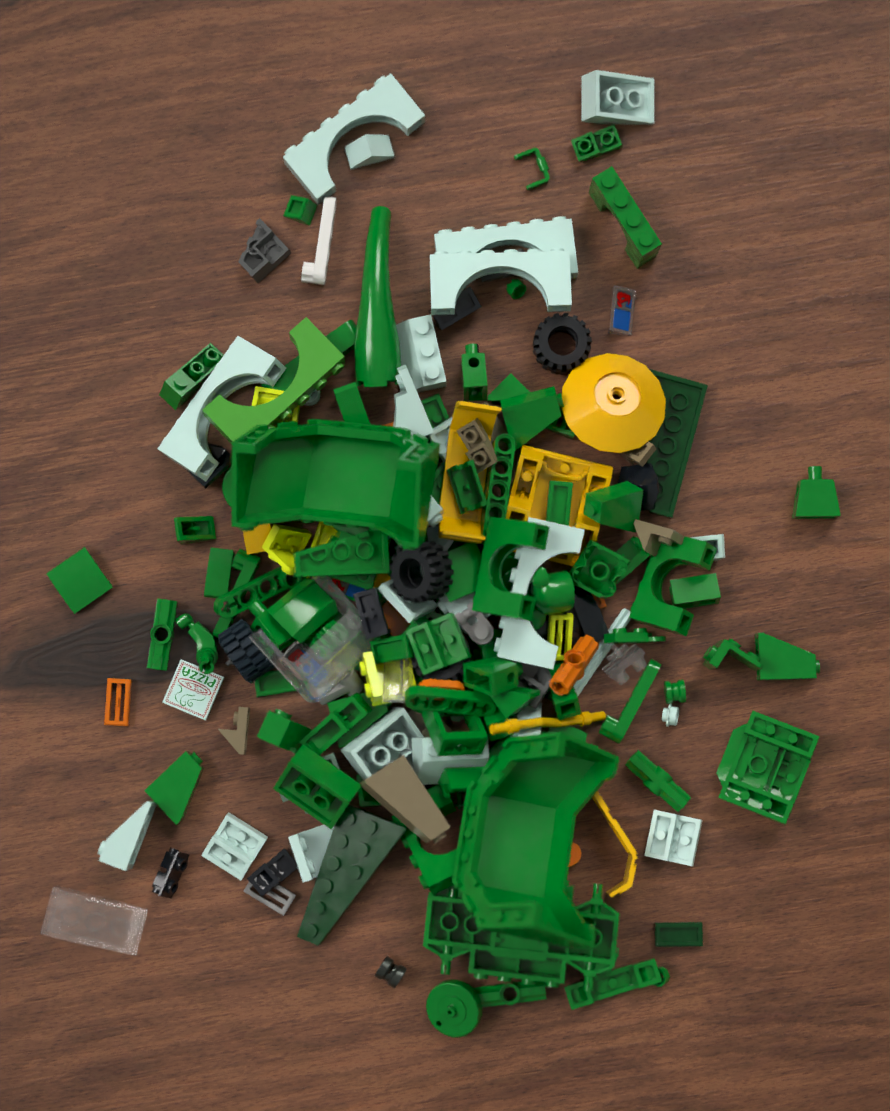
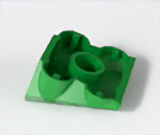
[569,539,631,599]

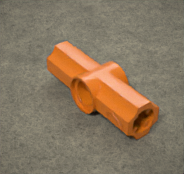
[549,635,599,696]

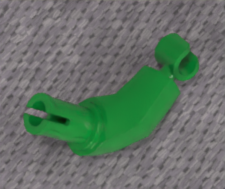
[176,614,218,674]

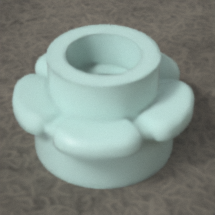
[662,704,679,727]

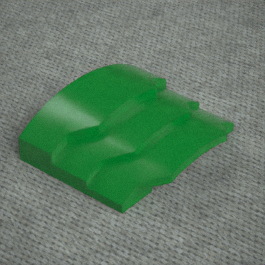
[716,711,820,826]

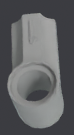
[314,665,364,705]

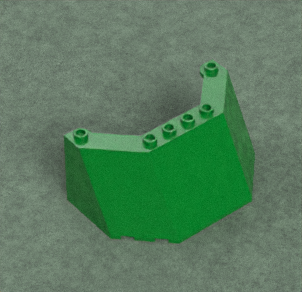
[232,419,440,550]
[452,731,619,948]

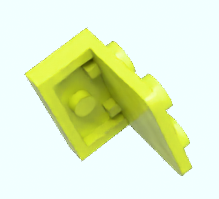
[262,524,319,578]
[359,651,416,706]

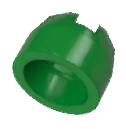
[506,279,527,300]
[653,967,670,987]

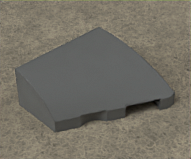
[238,218,291,283]

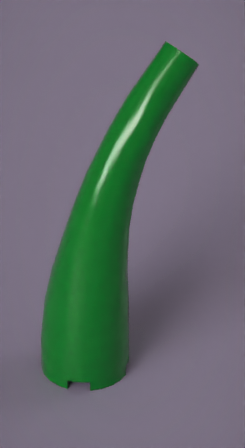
[355,206,401,387]

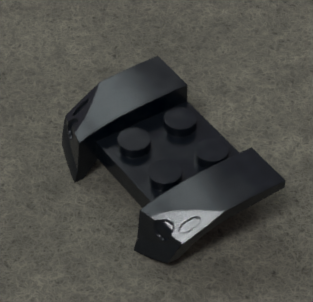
[530,586,609,654]

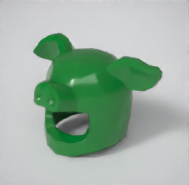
[529,567,575,630]

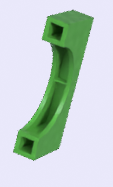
[202,317,345,444]

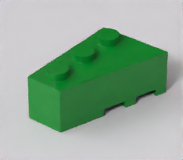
[257,709,312,754]

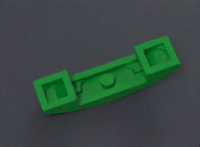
[564,958,662,1010]

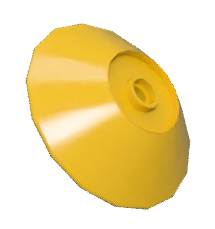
[561,353,666,453]

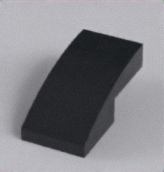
[247,848,298,897]

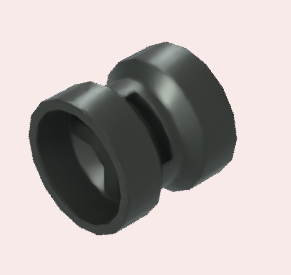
[374,956,407,989]

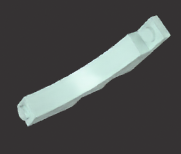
[393,365,434,436]

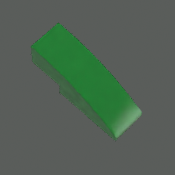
[299,692,372,756]

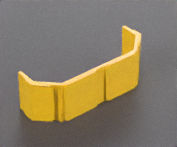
[438,401,502,544]
[592,791,638,897]

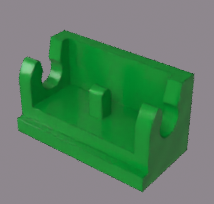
[446,460,488,515]
[616,536,651,585]
[669,573,721,609]
[438,767,483,798]

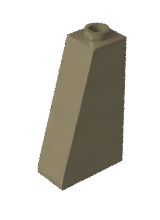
[360,755,451,843]

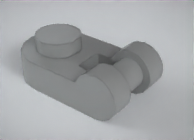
[455,602,494,645]

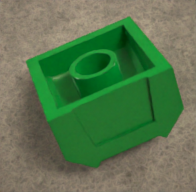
[268,579,338,644]

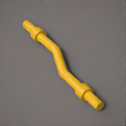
[489,711,606,734]

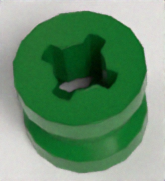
[664,679,686,704]

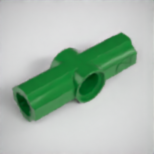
[147,598,178,671]
[625,750,691,812]
[473,981,547,1007]

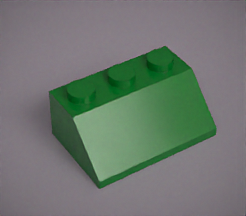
[273,744,362,829]

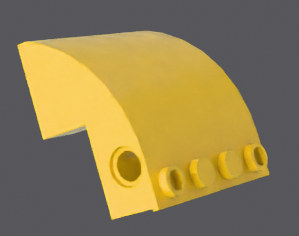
[506,445,613,566]

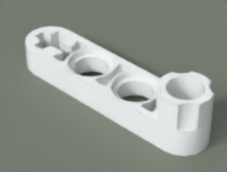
[301,196,337,285]

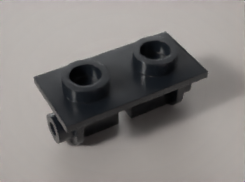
[152,847,190,898]

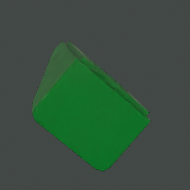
[283,195,317,225]

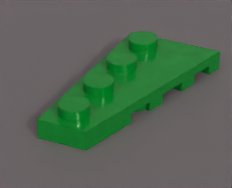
[293,530,390,577]

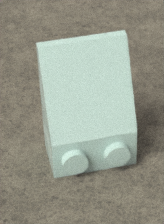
[582,70,654,124]
[98,800,157,871]

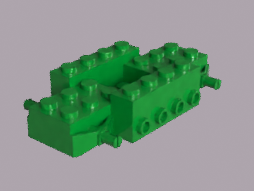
[423,880,620,991]

